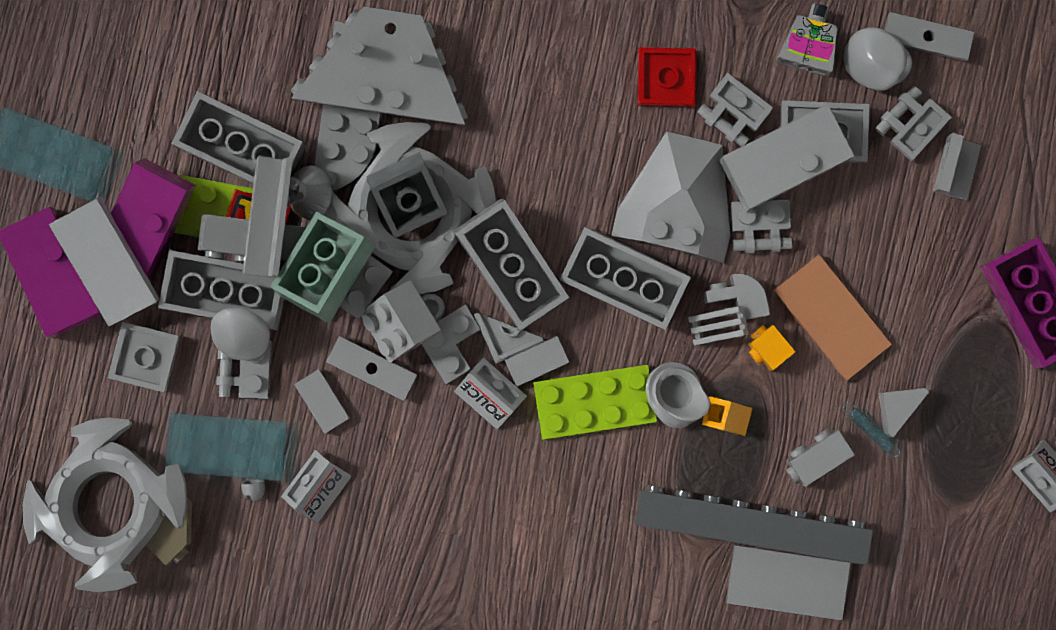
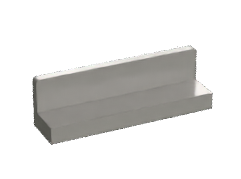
[242,156,293,278]

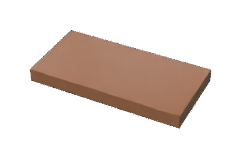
[773,254,892,381]

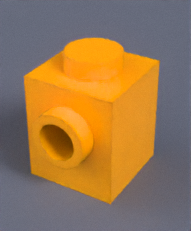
[748,325,795,371]
[702,396,752,436]

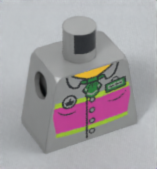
[775,4,837,77]

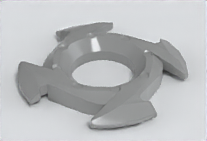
[324,122,496,294]
[23,417,187,593]

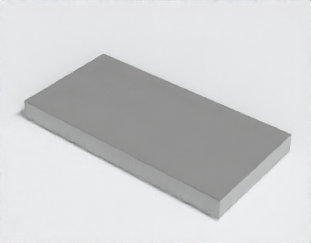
[49,197,160,326]
[726,545,850,620]

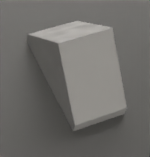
[879,388,929,438]

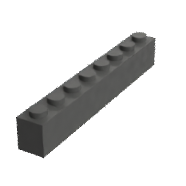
[634,485,873,565]

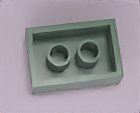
[270,212,374,323]

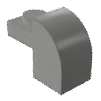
[703,274,770,320]

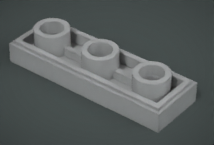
[885,12,974,62]
[326,336,417,401]

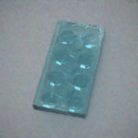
[0,107,113,201]
[165,413,287,481]

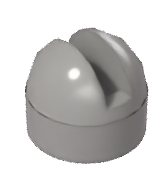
[241,479,265,501]

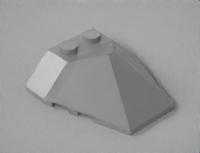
[611,131,730,264]

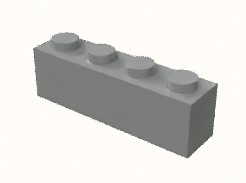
[198,214,307,266]

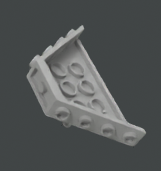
[291,7,468,126]

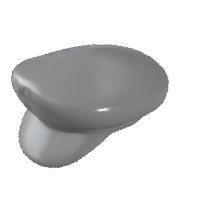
[843,27,912,91]
[210,308,270,360]
[646,362,710,428]

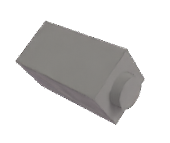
[786,428,854,487]

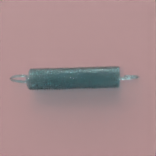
[842,402,900,457]

